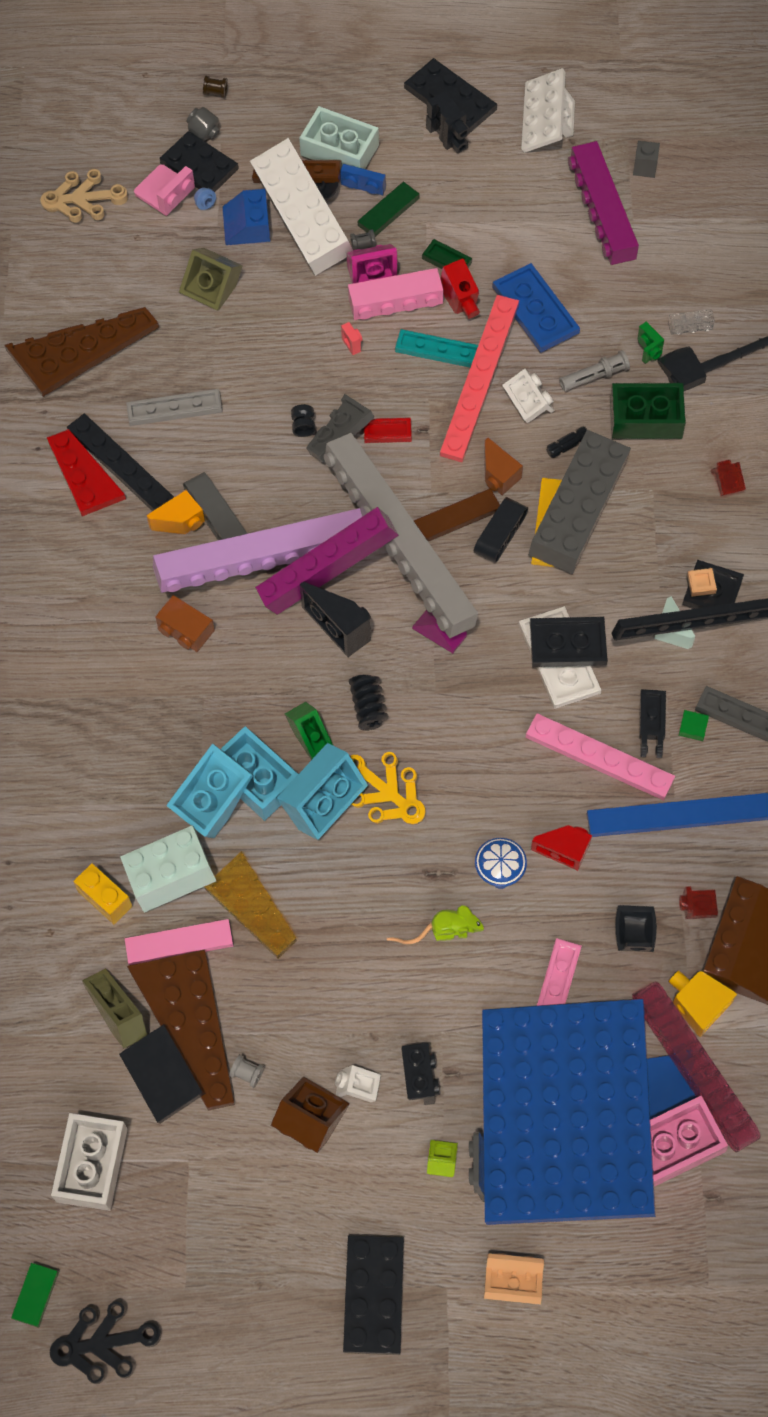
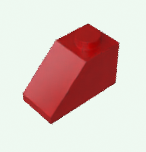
[531,825,592,871]

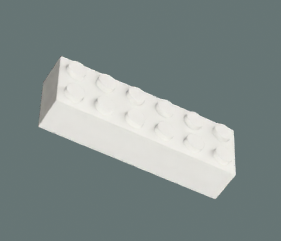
[250,138,353,276]

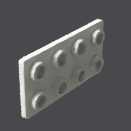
[521,68,575,153]

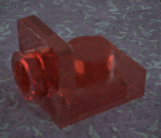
[711,459,746,496]
[679,886,718,919]

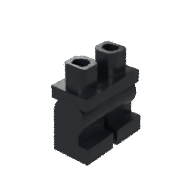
[426,91,470,153]

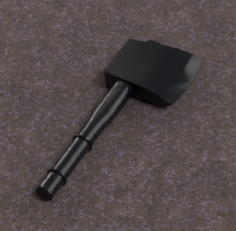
[657,336,768,391]

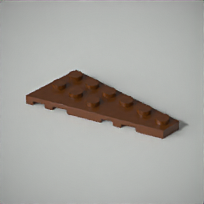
[5,307,159,397]
[127,949,235,1111]

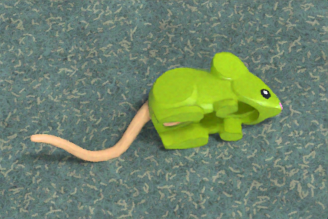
[387,905,484,944]

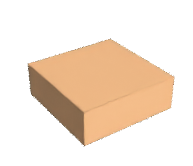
[687,568,717,597]

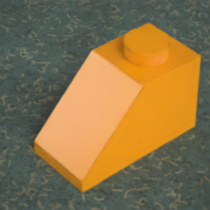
[147,490,205,534]

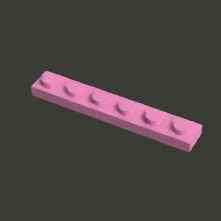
[526,713,675,801]

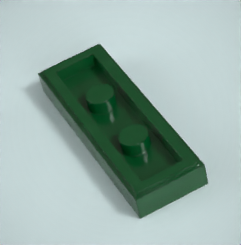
[357,181,420,237]

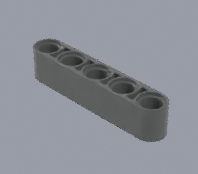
[183,472,247,541]

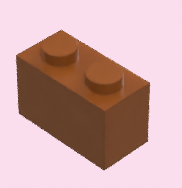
[155,595,215,652]

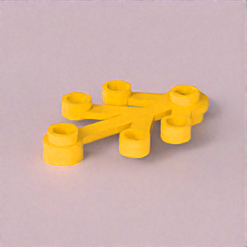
[350,752,426,825]

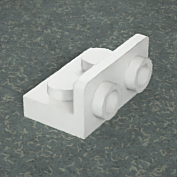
[503,369,555,423]

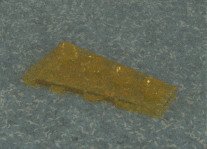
[204,851,297,959]

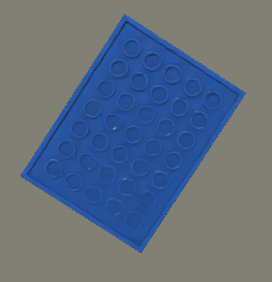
[482,999,656,1225]

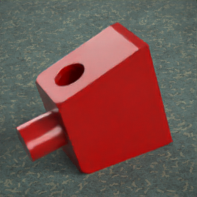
[440,258,480,319]

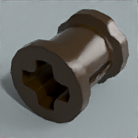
[203,75,228,98]

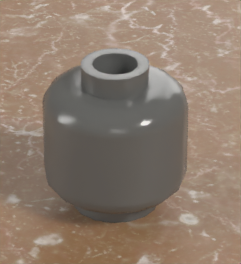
[186,107,220,141]

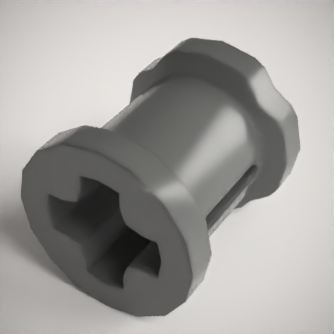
[350,230,376,251]

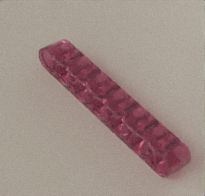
[632,981,761,1153]

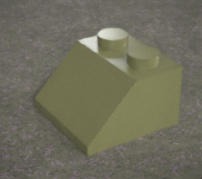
[179,248,243,310]

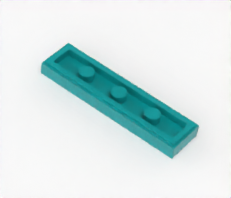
[395,329,479,368]

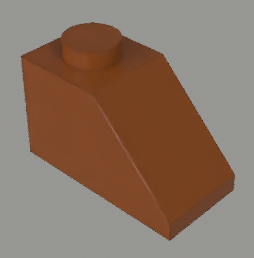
[484,438,523,496]

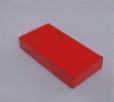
[364,418,412,443]

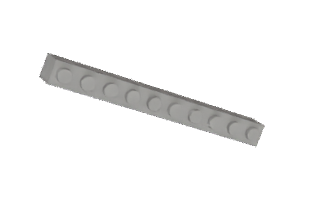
[324,433,478,638]

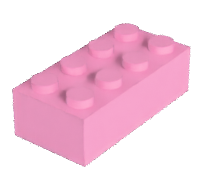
[651,1095,728,1187]

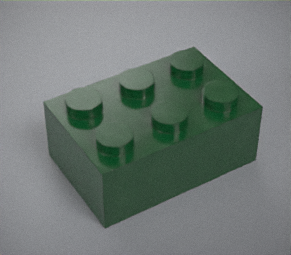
[610,383,686,439]

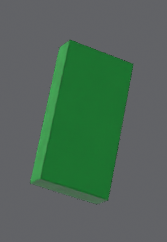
[11,1263,59,1328]

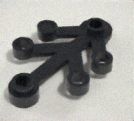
[50,1301,161,1384]

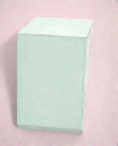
[654,596,695,649]

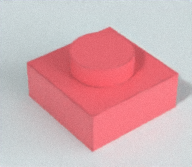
[341,322,362,355]

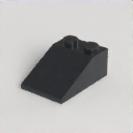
[300,582,371,657]

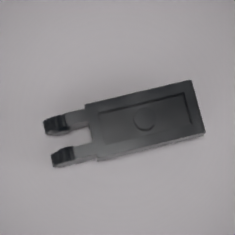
[639,689,666,758]

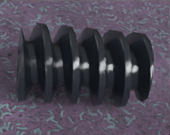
[348,674,389,731]

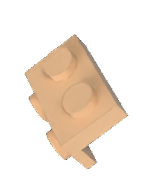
[484,1253,544,1305]

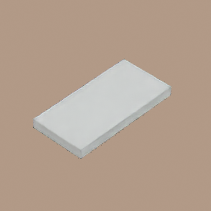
[518,606,601,709]

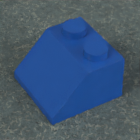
[223,189,270,245]

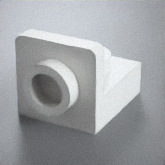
[335,1065,381,1102]

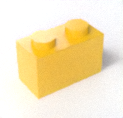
[73,863,132,925]

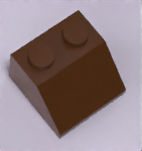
[270,1077,350,1153]

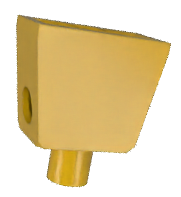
[669,971,737,1037]

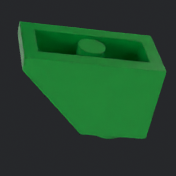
[285,702,333,760]

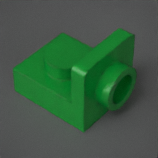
[637,321,664,364]

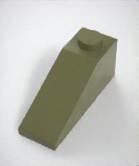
[82,968,147,1049]

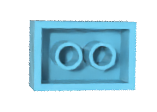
[221,726,298,821]
[277,743,368,840]

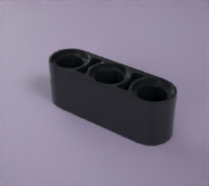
[473,497,528,563]

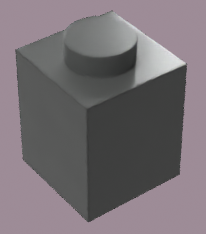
[633,140,660,178]

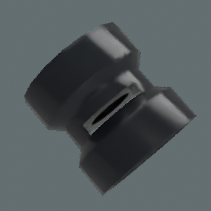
[291,404,316,437]

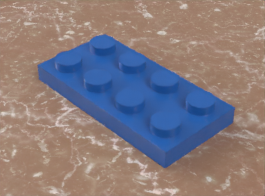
[492,263,580,353]

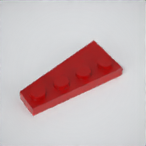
[47,429,126,516]

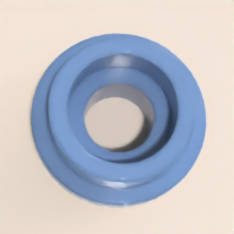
[194,188,216,210]

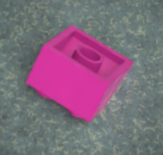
[347,244,397,284]

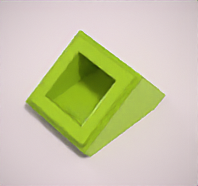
[427,1140,458,1177]

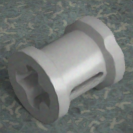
[229,1054,264,1088]

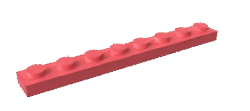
[440,295,519,463]

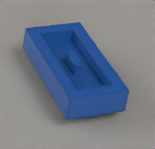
[341,164,386,196]

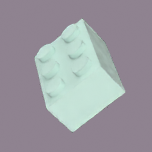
[299,106,379,169]
[120,825,216,913]

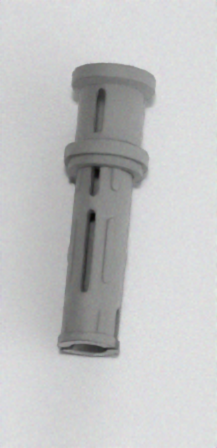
[559,350,630,392]

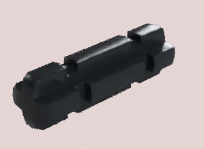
[546,426,587,458]

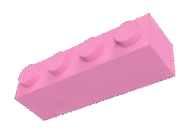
[348,268,443,320]

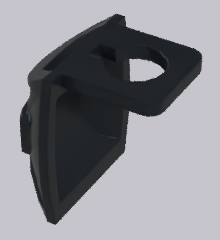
[615,905,657,952]

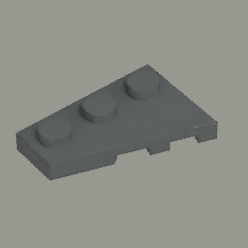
[306,394,374,463]

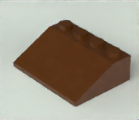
[702,876,768,1005]

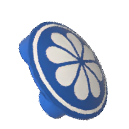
[475,838,527,889]

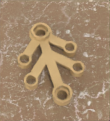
[40,169,128,223]

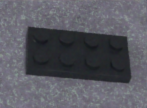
[404,58,497,134]
[343,1235,404,1355]

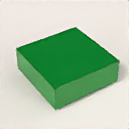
[678,710,709,741]

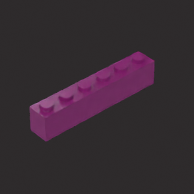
[568,141,639,265]
[255,507,399,615]

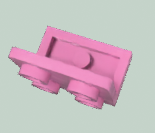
[134,165,195,216]

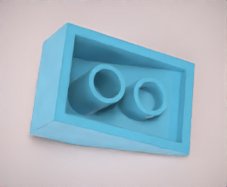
[166,744,253,838]

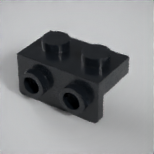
[401,1043,440,1105]

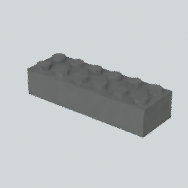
[528,430,631,574]

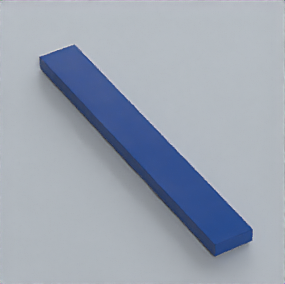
[586,793,768,837]

